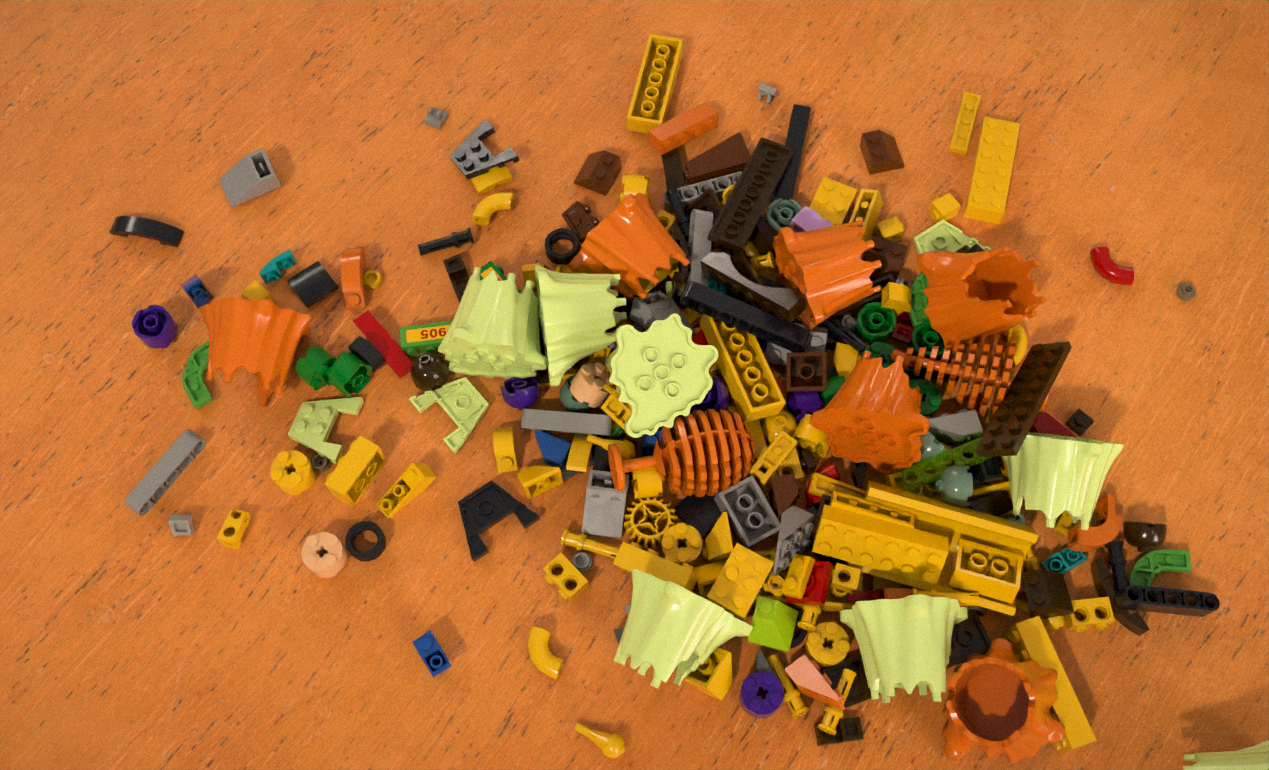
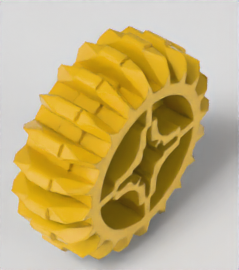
[624,496,678,549]

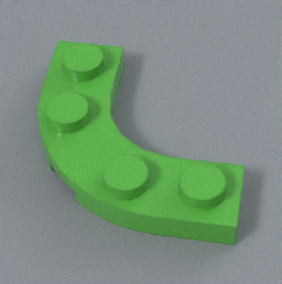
[908,273,930,328]
[182,341,214,409]
[1127,549,1191,586]

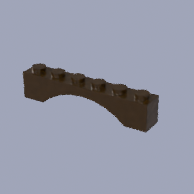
[700,247,805,323]

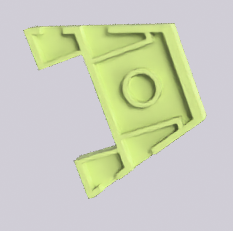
[913,220,992,255]
[409,377,490,454]
[288,397,364,464]

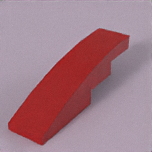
[353,310,412,379]

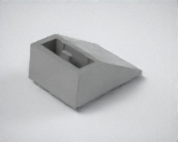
[219,149,281,208]
[629,290,696,337]
[926,409,983,448]
[582,469,630,539]
[773,505,814,575]

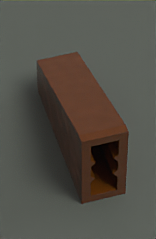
[683,132,751,185]

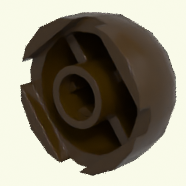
[410,353,450,391]
[1123,522,1167,553]

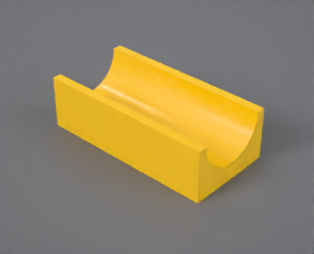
[847,480,1038,616]

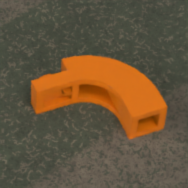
[341,247,366,309]
[1068,494,1123,552]

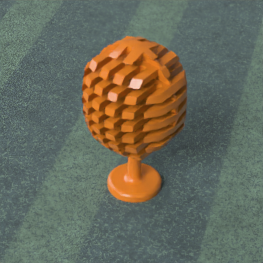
[608,409,756,497]

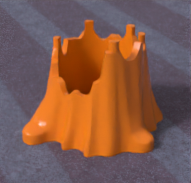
[568,192,690,302]
[773,220,882,330]
[917,246,1046,354]
[202,297,312,406]
[810,351,930,476]
[942,638,1065,764]

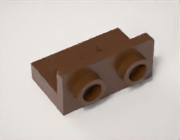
[561,201,600,243]

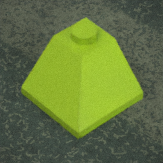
[748,596,798,653]

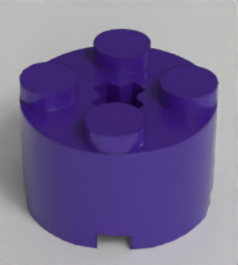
[132,305,178,348]
[691,377,730,413]
[786,391,824,422]
[739,671,784,719]

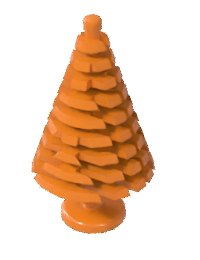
[890,340,1051,422]

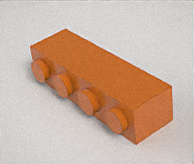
[648,103,718,155]

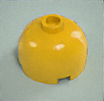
[760,409,798,446]

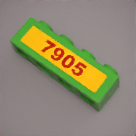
[400,321,452,356]

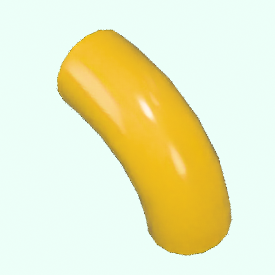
[472,192,515,226]
[1001,324,1028,367]
[527,626,564,679]

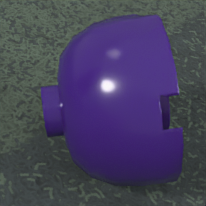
[500,377,540,410]

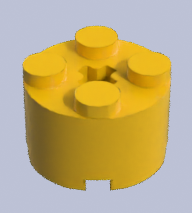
[620,174,650,202]
[792,414,831,459]
[270,450,316,495]
[631,467,663,499]
[662,523,703,567]
[805,622,850,669]

